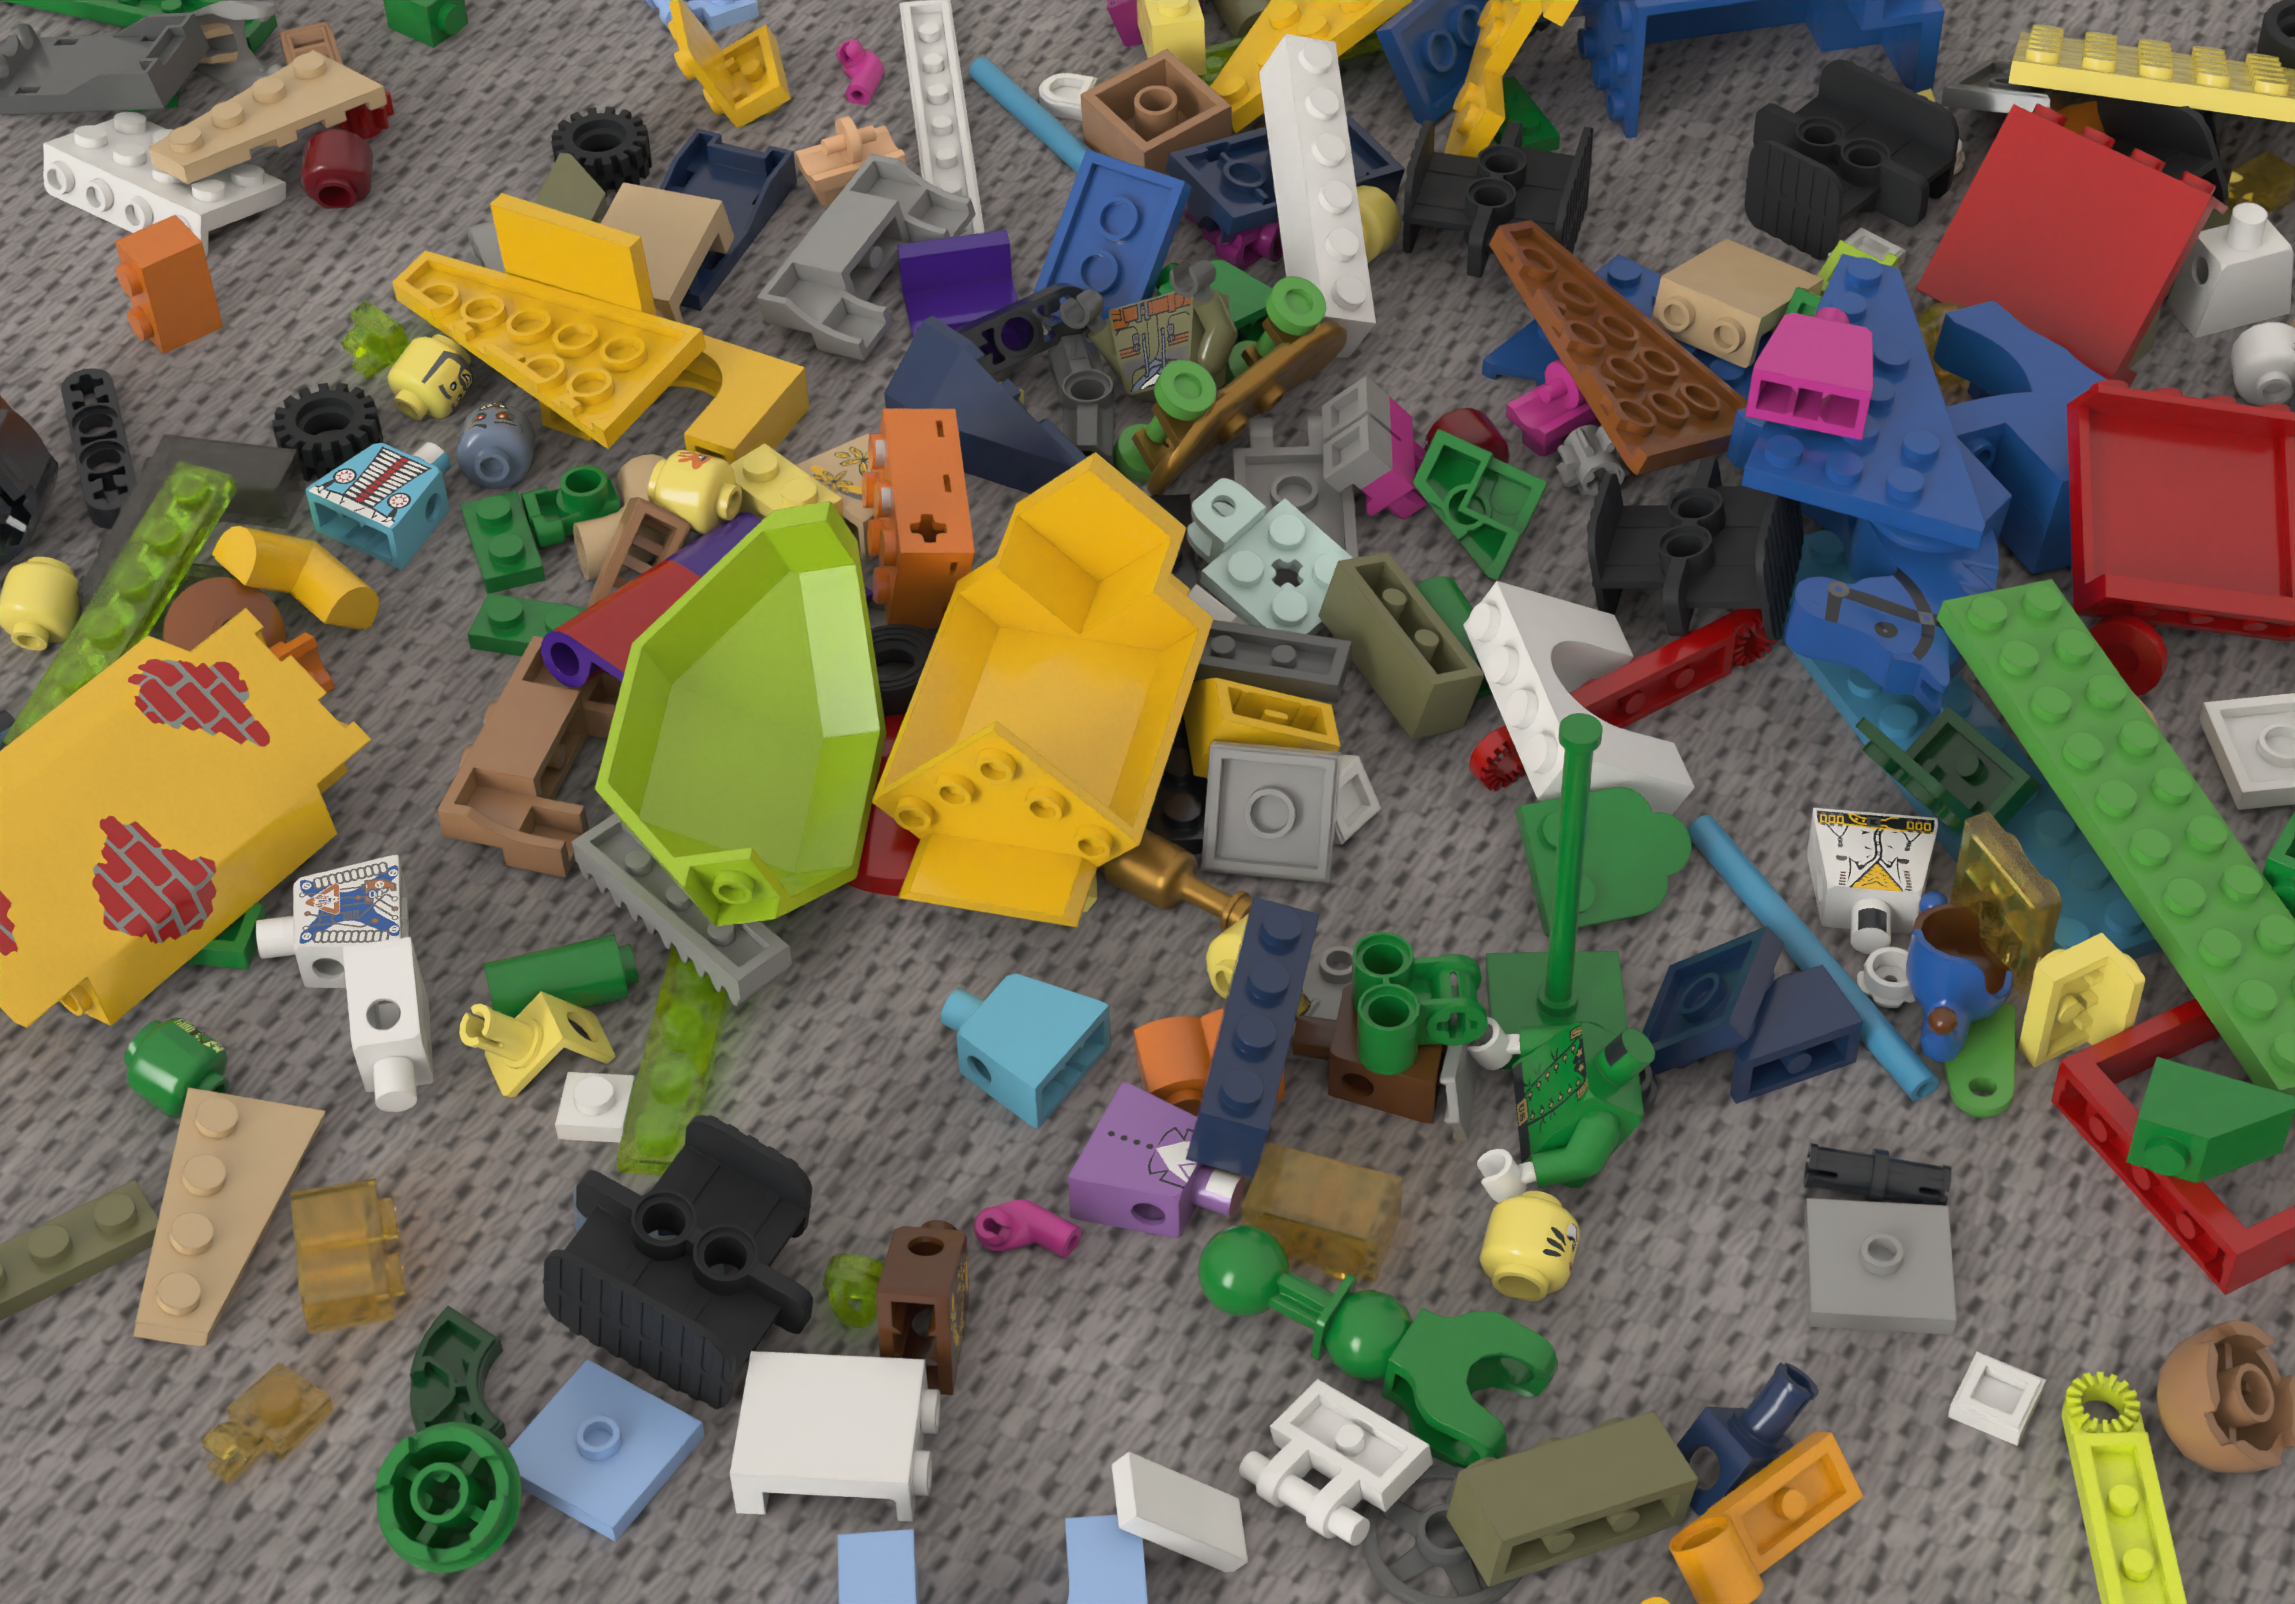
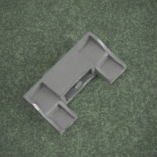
[756,154,976,360]

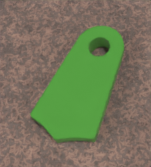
[1941,1003,2016,1118]

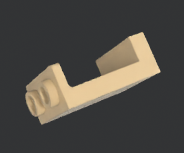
[601,182,735,324]
[1651,238,1824,368]

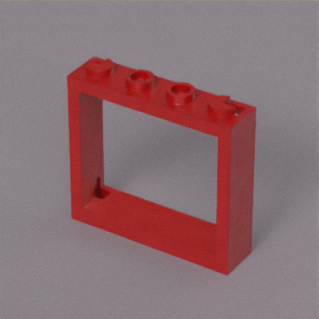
[2051,998,2295,1295]

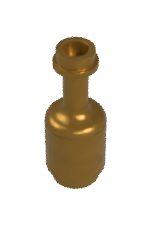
[1097,829,1253,932]

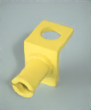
[459,991,616,1098]

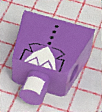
[1068,1081,1245,1238]

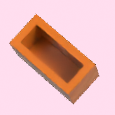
[115,215,223,354]

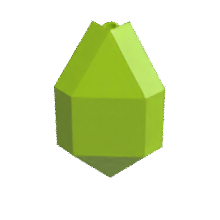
[595,501,887,927]

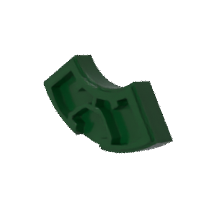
[410,1305,507,1440]

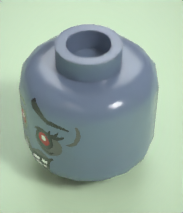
[457,403,536,489]

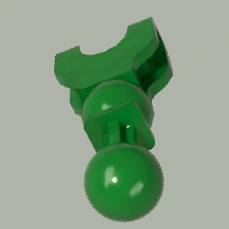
[1198,1225,1558,1469]

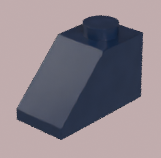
[1730,964,1863,1104]

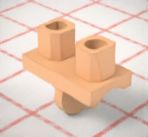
[795,116,906,206]

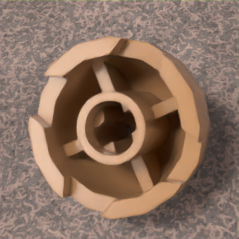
[2156,1320,2295,1474]

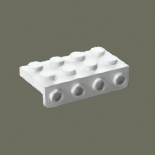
[43,112,286,257]

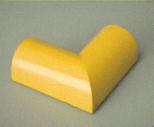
[212,526,379,630]

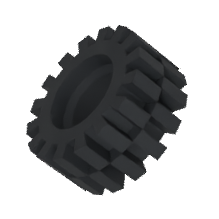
[551,107,652,197]
[272,383,383,482]

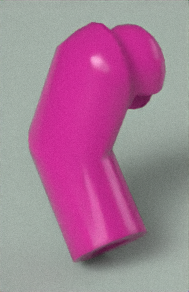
[836,39,884,105]
[973,1199,1082,1259]

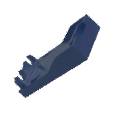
[1165,112,1405,246]
[659,128,797,311]

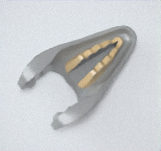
[193,0,285,92]

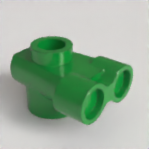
[521,465,621,549]

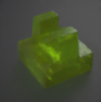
[340,300,410,379]

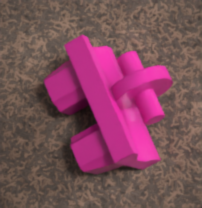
[1506,358,1601,457]

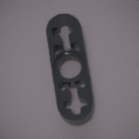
[954,283,1088,375]

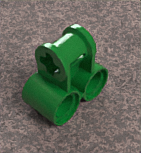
[1351,932,1488,1075]

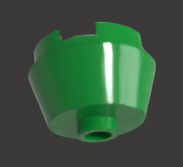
[375,1422,521,1573]

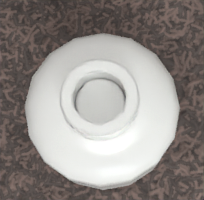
[2230,322,2295,406]

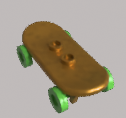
[1114,276,1347,496]

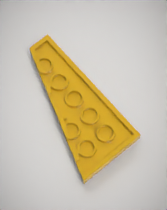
[392,251,706,449]

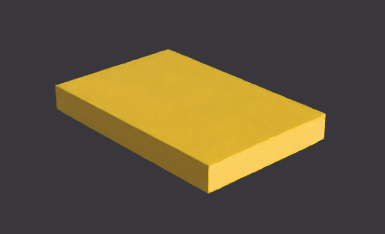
[490,193,657,316]

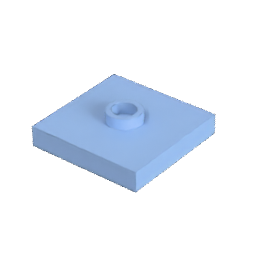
[508,1359,705,1542]

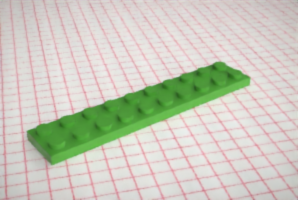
[1936,579,2295,1096]

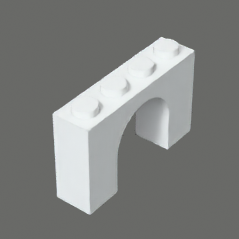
[1463,581,1695,815]

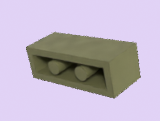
[1318,552,1485,740]
[1446,1411,1699,1587]

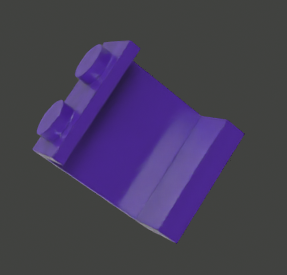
[897,230,1029,359]

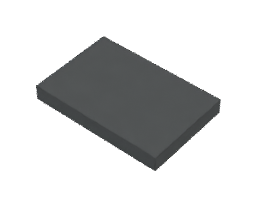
[1941,60,2083,113]

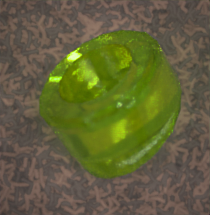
[822,1253,884,1329]

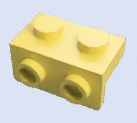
[2017,933,2145,1068]

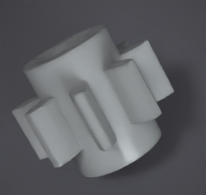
[1556,425,1631,497]

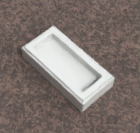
[1112,1452,1248,1572]

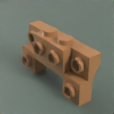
[437,636,622,878]

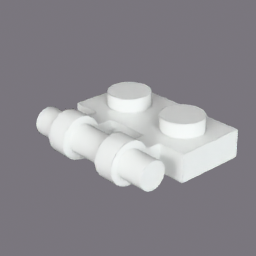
[1239,1379,1433,1546]

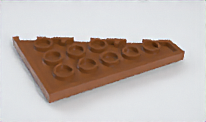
[1489,220,1748,475]

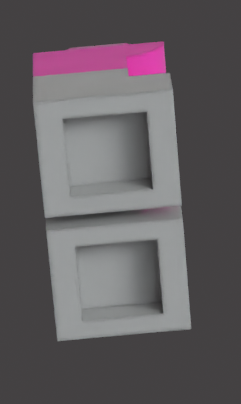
[1322,375,1427,520]

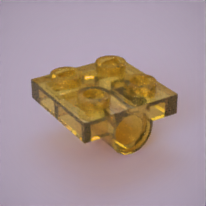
[1950,811,2063,995]

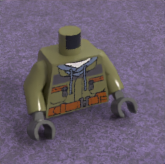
[1059,259,1237,403]

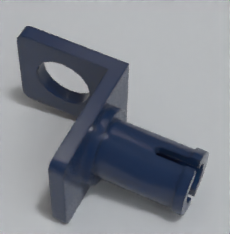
[1677,1362,1819,1517]

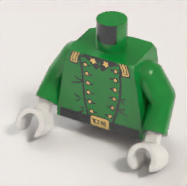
[1467,1017,1655,1203]

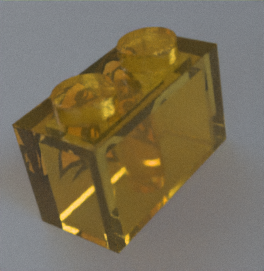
[1242,1142,1402,1282]

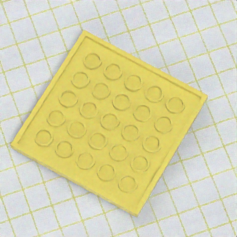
[2008,24,2295,123]

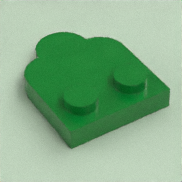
[1515,787,1691,936]

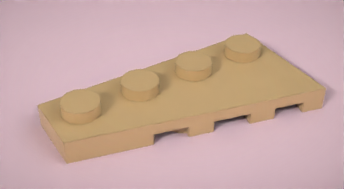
[148,50,387,184]
[134,1088,325,1346]

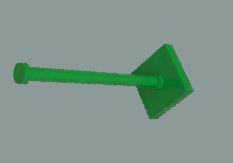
[1485,713,1628,1069]

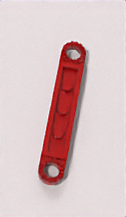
[1469,609,1778,792]

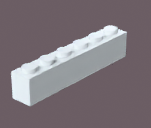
[1259,34,1376,358]

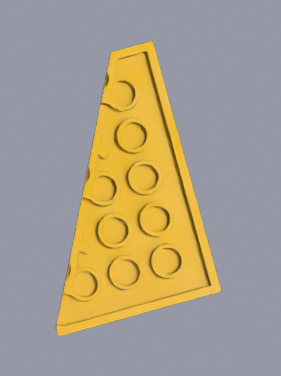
[1210,0,1414,134]

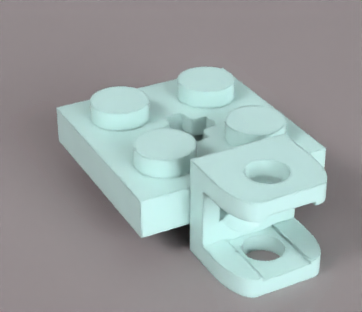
[1186,478,1353,635]

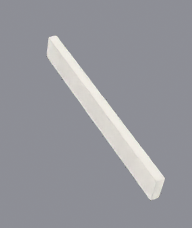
[899,0,985,236]

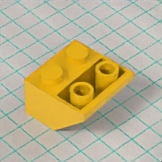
[1183,678,1341,779]

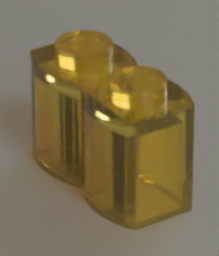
[291,1178,406,1334]

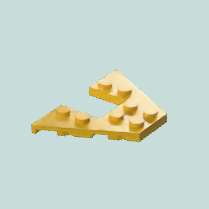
[1444,0,1579,158]

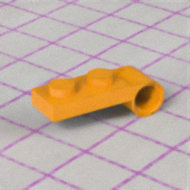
[1669,1431,1864,1604]

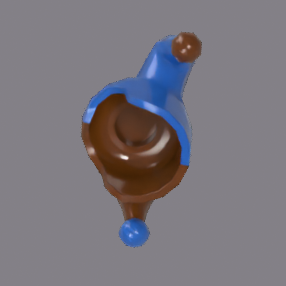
[1906,891,2014,1063]

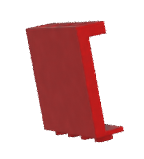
[1916,103,2228,388]
[2066,380,2295,641]

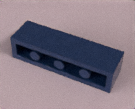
[1186,897,1320,1177]

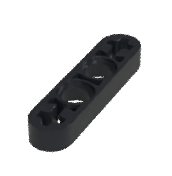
[61,368,142,529]

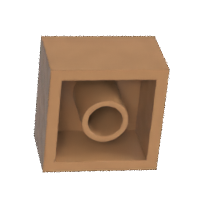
[1080,49,1232,176]

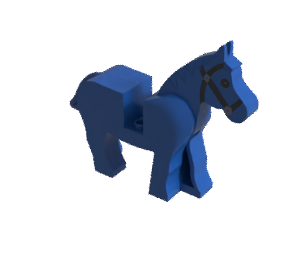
[1726,300,2108,716]

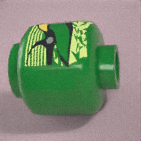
[124,1017,229,1118]

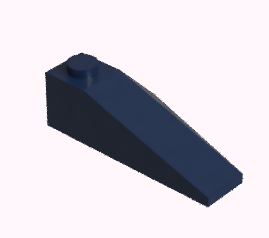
[884,316,1087,494]

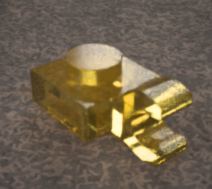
[2226,151,2295,215]
[201,1362,333,1485]

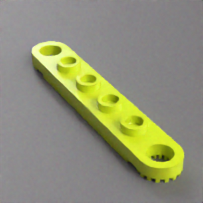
[2062,1371,2187,1604]

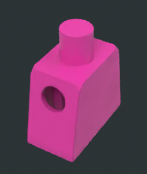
[1745,307,1873,440]

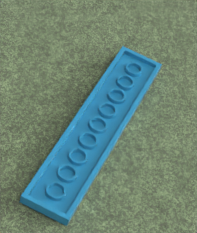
[1780,529,2162,965]

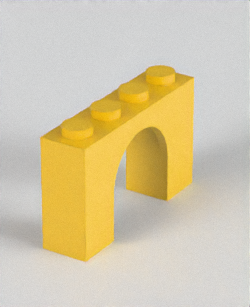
[539,335,809,464]

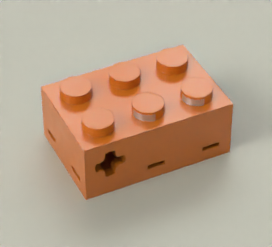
[862,408,975,628]

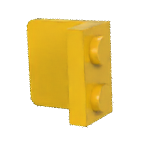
[668,0,791,127]

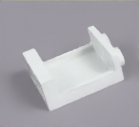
[730,1351,940,1522]

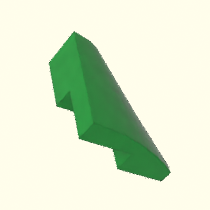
[1412,429,1548,582]

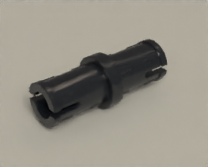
[1803,1143,1951,1206]

